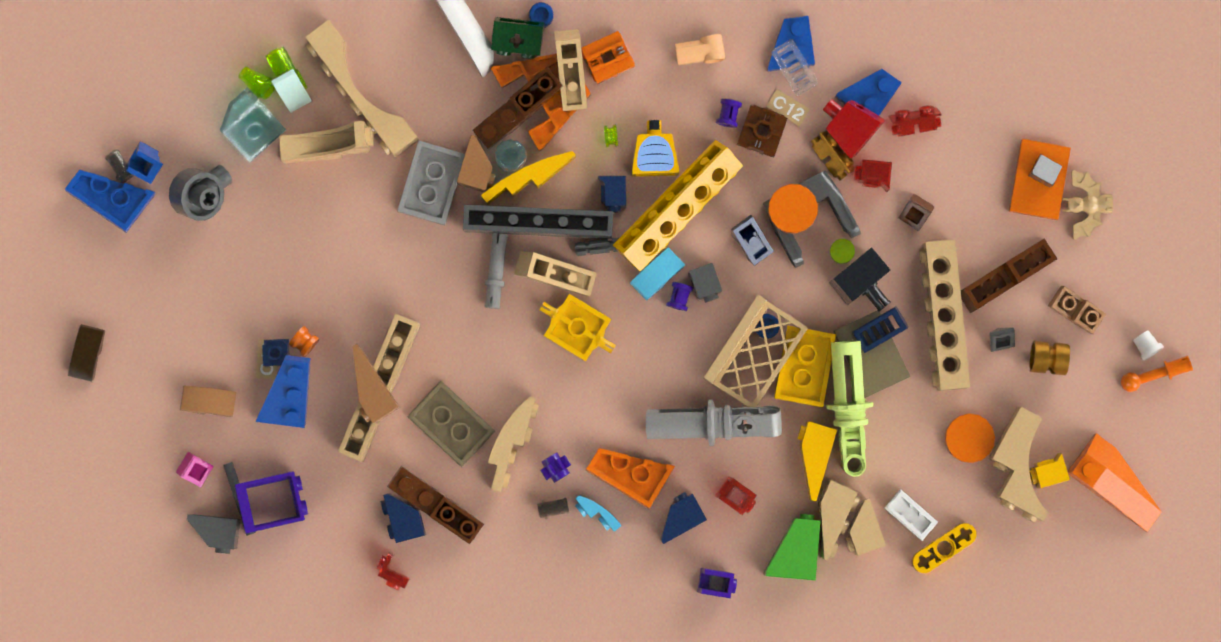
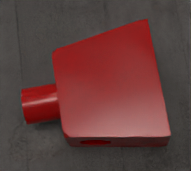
[823,99,886,159]

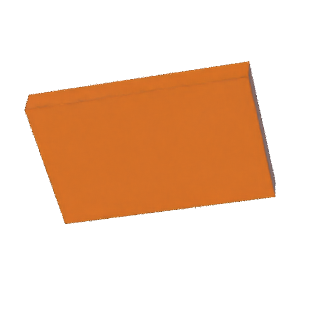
[1009,139,1071,220]

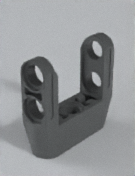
[763,171,861,268]

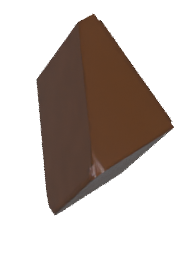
[898,194,934,231]

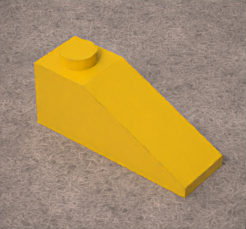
[797,421,837,502]

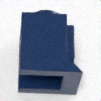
[598,176,626,213]
[262,339,290,368]

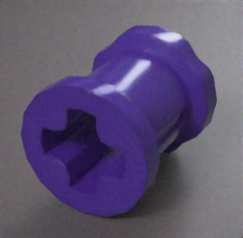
[716,99,742,128]
[666,282,694,311]

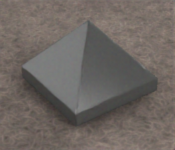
[990,328,1015,352]

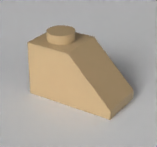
[845,498,886,556]

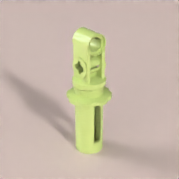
[826,341,873,477]

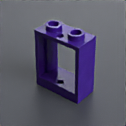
[234,471,308,534]

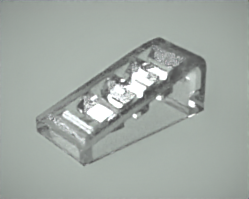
[771,39,818,96]

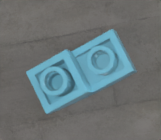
[630,247,685,301]
[575,495,622,531]

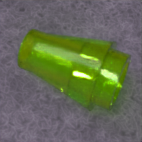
[238,66,275,100]

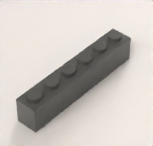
[463,205,613,239]

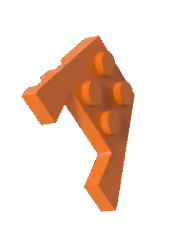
[491,53,591,151]

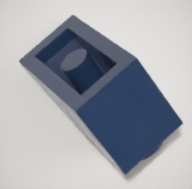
[661,492,707,544]

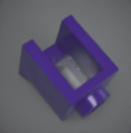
[697,568,737,599]

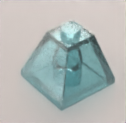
[220,87,286,162]

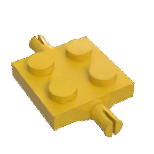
[539,294,616,362]

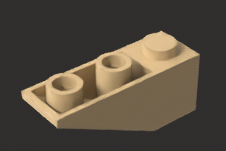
[819,480,859,561]

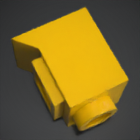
[1029,453,1070,488]

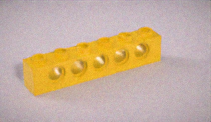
[613,140,743,271]

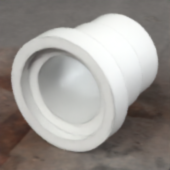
[1133,330,1164,361]

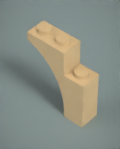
[279,121,374,164]
[989,406,1048,523]

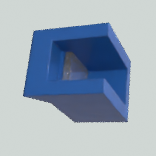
[126,141,163,184]

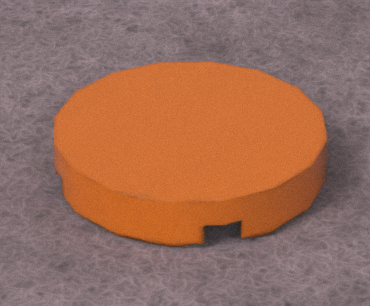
[768,184,818,234]
[945,414,995,463]

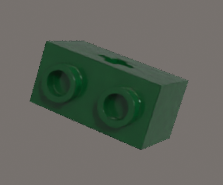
[491,17,545,59]

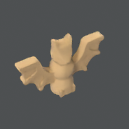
[1062,170,1113,240]

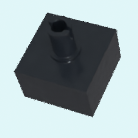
[829,247,891,312]

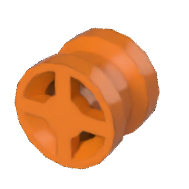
[289,326,320,357]

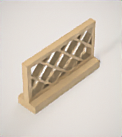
[704,295,808,407]

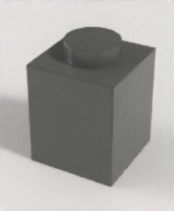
[688,263,722,303]

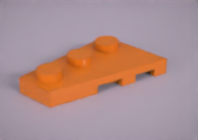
[586,448,675,509]

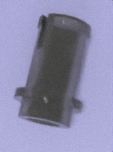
[105,150,134,183]
[537,497,569,520]

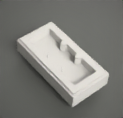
[884,489,938,541]

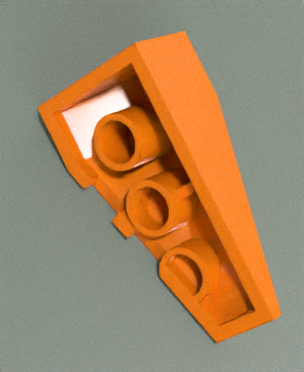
[1068,433,1162,532]

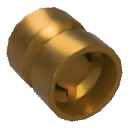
[1029,341,1070,376]

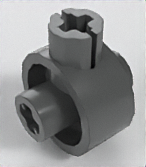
[169,165,232,221]

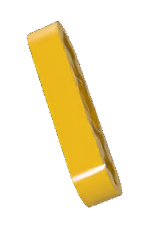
[911,523,977,573]

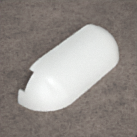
[436,0,494,78]

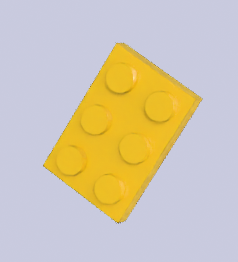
[774,325,836,408]

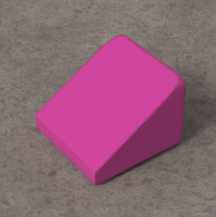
[176,452,214,488]

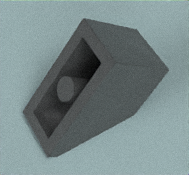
[187,514,241,554]

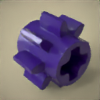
[540,452,571,483]

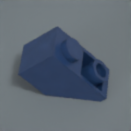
[380,494,426,543]

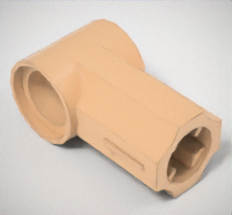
[675,34,726,66]

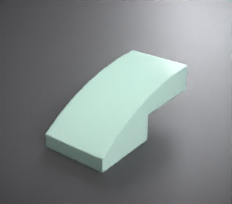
[271,69,312,113]

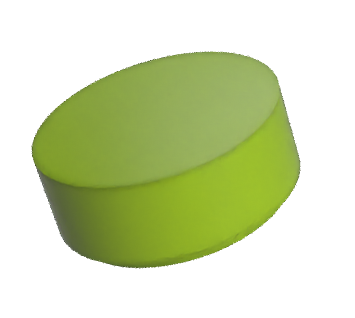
[830,239,855,264]

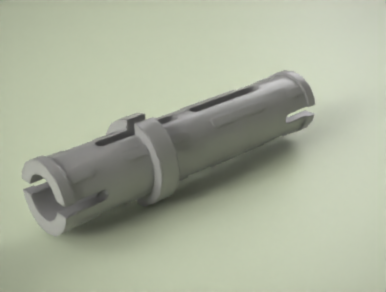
[484,233,508,309]

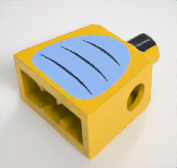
[632,120,679,177]

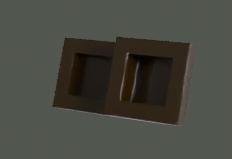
[68,324,105,382]

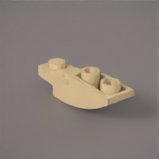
[488,397,539,492]

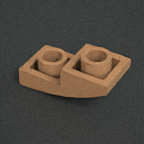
[1048,285,1106,334]
[180,386,236,417]

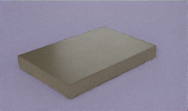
[833,311,910,398]
[407,381,495,467]

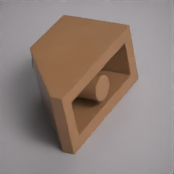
[457,135,496,192]

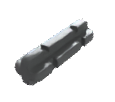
[575,238,619,256]

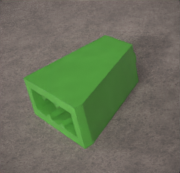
[764,514,820,581]

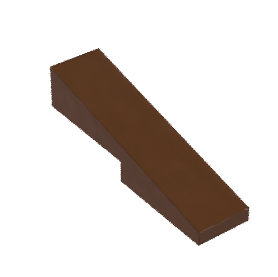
[961,238,1057,313]

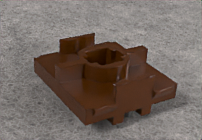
[737,105,788,158]

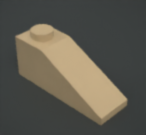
[554,29,587,111]
[514,251,597,296]

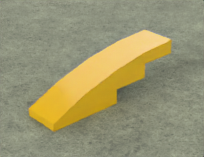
[481,151,576,205]

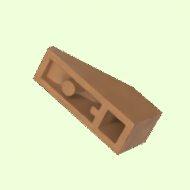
[352,344,400,424]

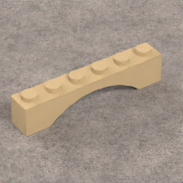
[305,20,419,158]

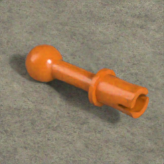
[1121,355,1193,392]

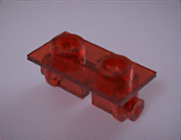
[889,105,942,137]

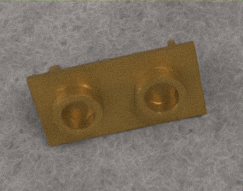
[810,130,856,181]

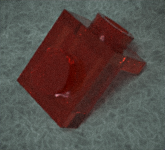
[376,553,410,591]

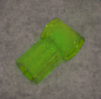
[265,46,308,89]

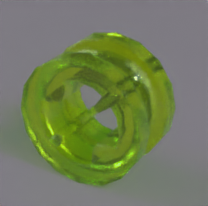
[604,124,618,148]

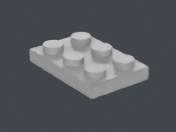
[397,141,465,226]

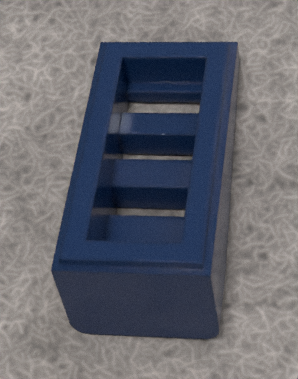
[852,306,909,353]

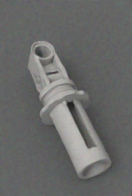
[646,400,782,446]

